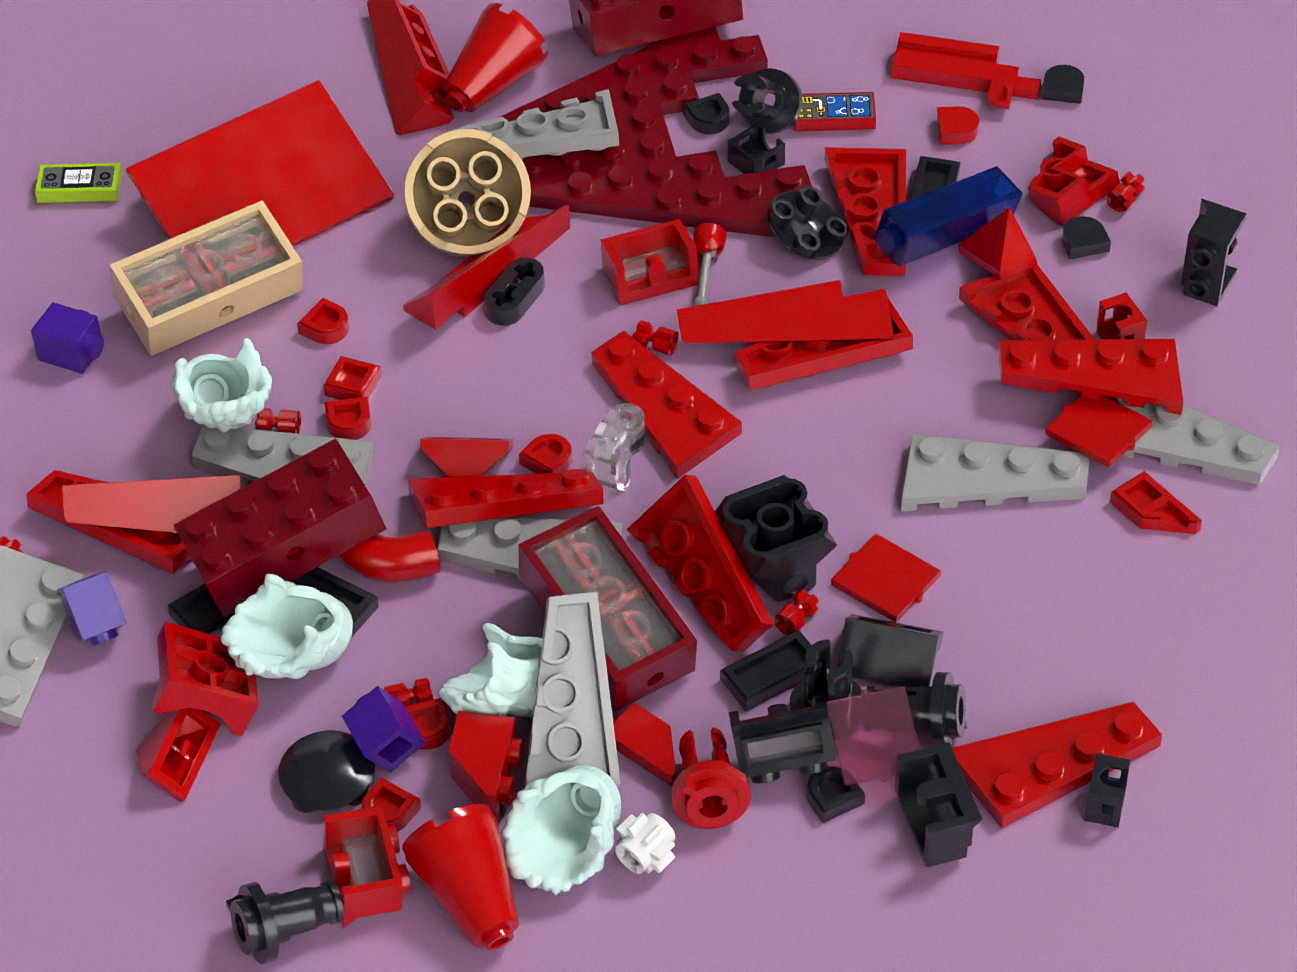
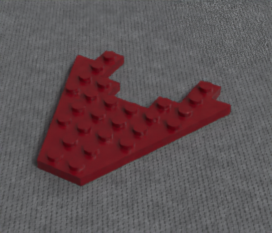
[500,27,812,237]

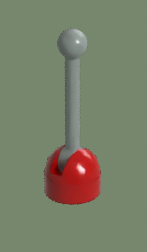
[692,223,727,306]

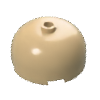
[405,129,531,257]

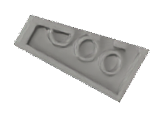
[452,89,619,159]
[191,424,375,486]
[438,517,624,581]

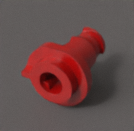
[671,727,751,829]

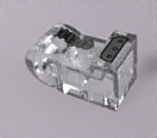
[583,403,645,492]

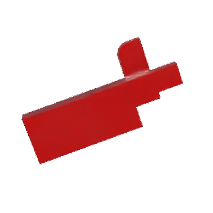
[891,32,1041,110]

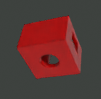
[1096,292,1147,339]

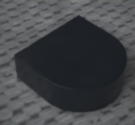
[1041,65,1084,104]
[683,93,730,134]
[1062,216,1111,259]
[807,766,865,823]

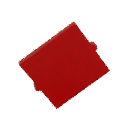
[1045,394,1153,468]
[831,533,941,622]

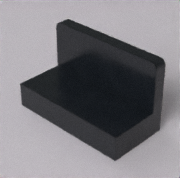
[837,614,943,687]

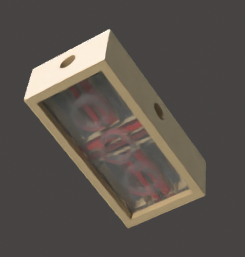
[109,200,303,356]

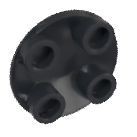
[767,186,849,260]
[278,730,375,813]

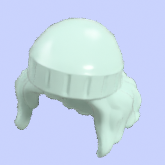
[170,338,272,433]
[221,573,353,679]
[439,623,542,718]
[501,765,621,895]

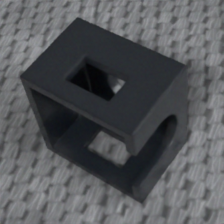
[728,123,785,174]
[1085,753,1131,828]

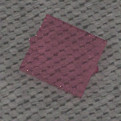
[826,686,919,786]

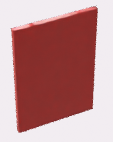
[126,80,395,246]

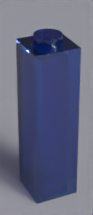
[873,166,1023,267]

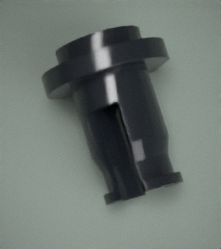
[732,68,803,134]
[789,640,864,740]
[861,672,967,746]
[226,879,344,964]

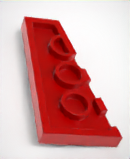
[824,147,907,276]
[959,264,1095,396]
[735,288,913,390]
[591,331,742,479]
[998,339,1184,415]
[408,469,604,528]
[26,470,191,574]
[626,474,774,652]
[952,701,1162,828]

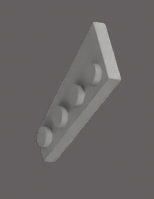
[1106,396,1280,485]
[901,433,1090,511]
[0,545,84,728]
[523,592,621,790]

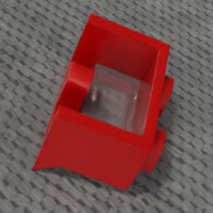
[600,219,699,305]
[323,806,410,928]

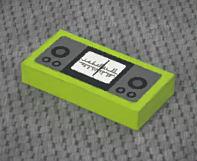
[35,163,123,203]

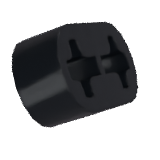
[485,258,545,326]

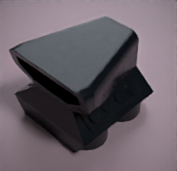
[715,475,837,601]

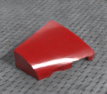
[1028,136,1120,226]

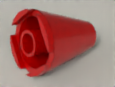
[443,3,548,112]
[402,804,519,950]

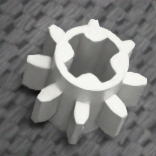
[615,813,676,874]

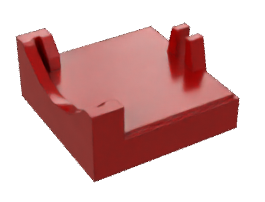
[152,622,259,736]

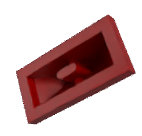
[958,207,1037,279]
[420,437,513,477]
[136,708,221,802]

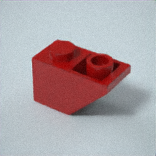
[448,711,524,824]

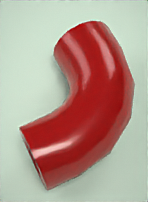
[339,529,441,583]

